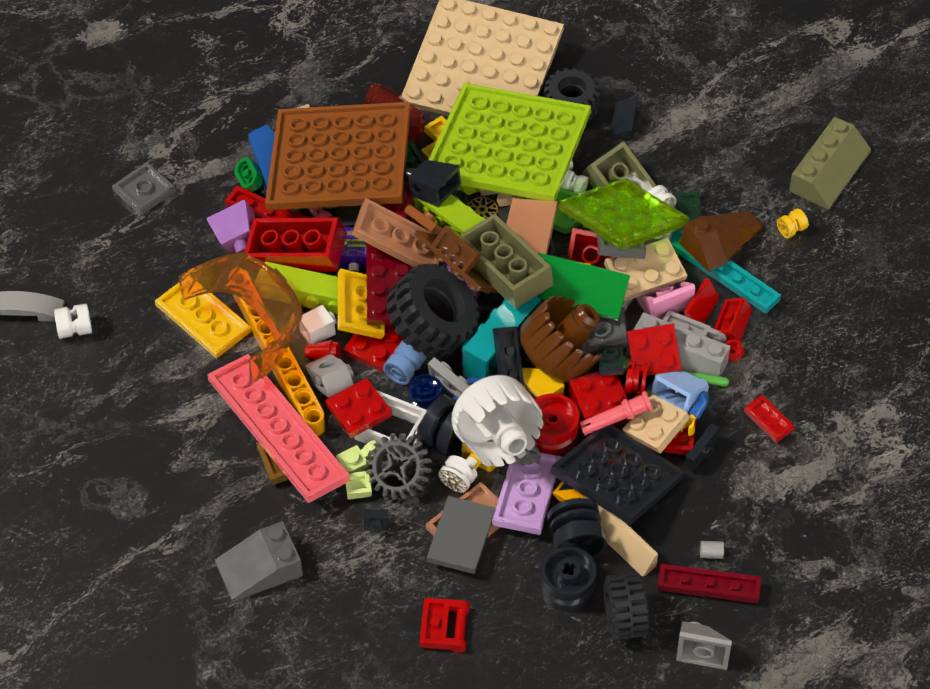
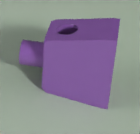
[207,199,255,258]

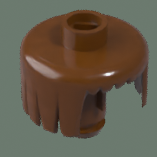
[520,296,602,383]

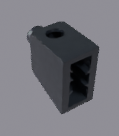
[404,160,461,207]

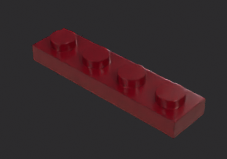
[657,564,761,604]

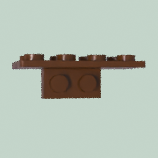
[414,225,499,294]

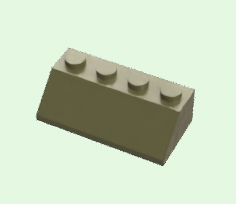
[789,117,871,210]

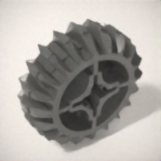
[366,433,432,499]

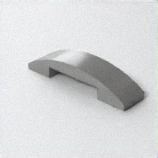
[0,291,65,322]

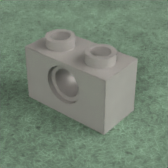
[305,354,354,398]

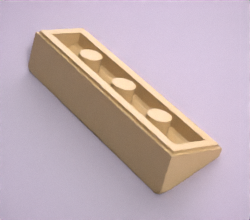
[584,496,658,576]

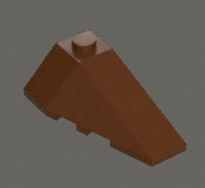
[679,211,763,272]

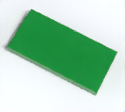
[536,253,630,321]

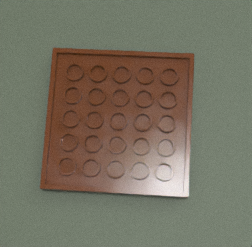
[265,102,411,210]

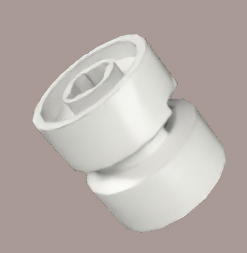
[54,303,92,339]

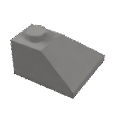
[676,622,732,670]

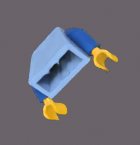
[635,371,709,436]

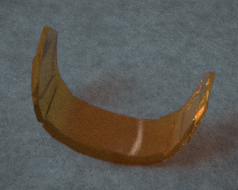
[179,253,302,382]

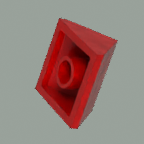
[567,228,613,269]

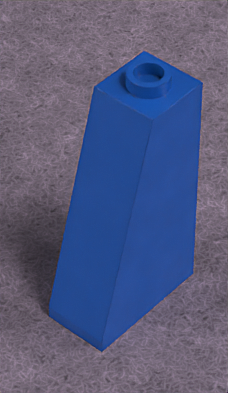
[248,124,275,193]

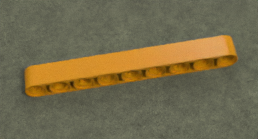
[229,267,325,436]

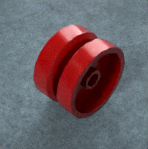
[531,393,580,456]

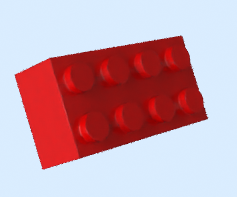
[243,217,347,272]

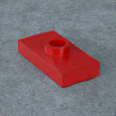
[744,395,795,443]

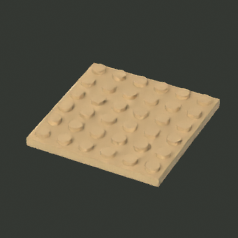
[400,0,564,116]

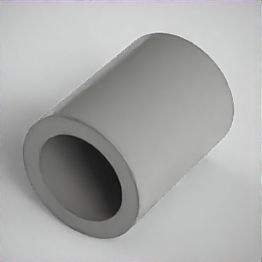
[700,541,724,559]

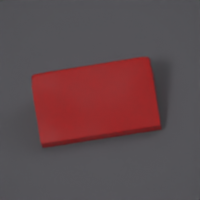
[684,278,719,323]
[714,298,752,341]

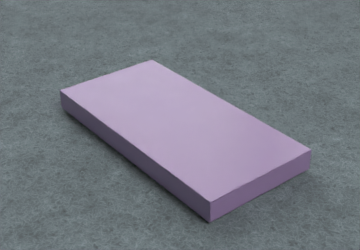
[492,452,562,535]

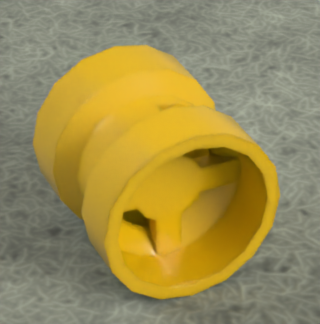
[776,208,809,239]

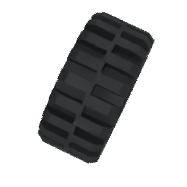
[387,263,479,357]

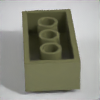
[460,213,553,309]

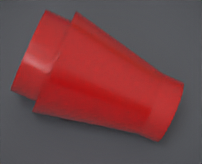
[305,340,341,360]

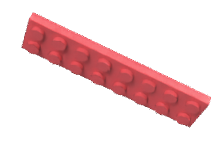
[207,354,350,503]

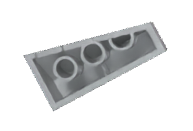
[625,312,730,377]

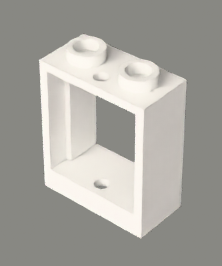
[354,390,427,458]

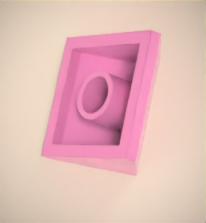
[636,281,695,319]

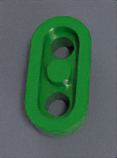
[234,157,263,192]

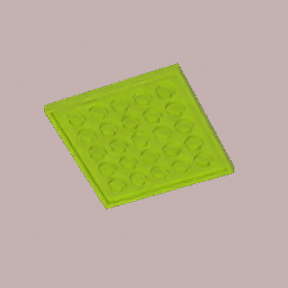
[429,83,591,202]

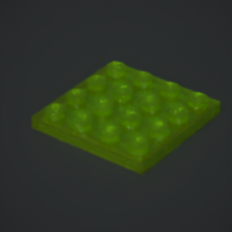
[559,178,689,250]

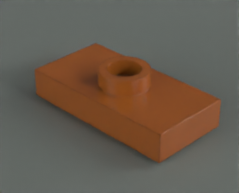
[404,204,443,236]

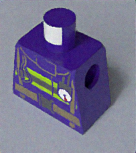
[339,227,367,273]

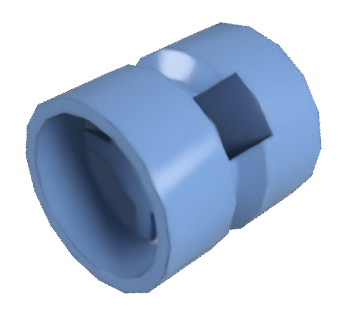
[383,340,426,385]

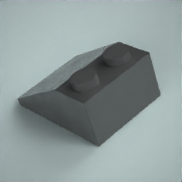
[215,521,303,602]

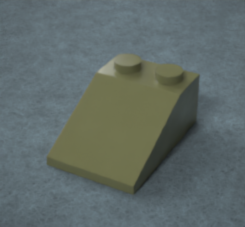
[582,141,656,216]

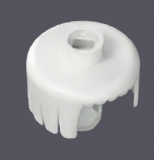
[452,375,543,467]

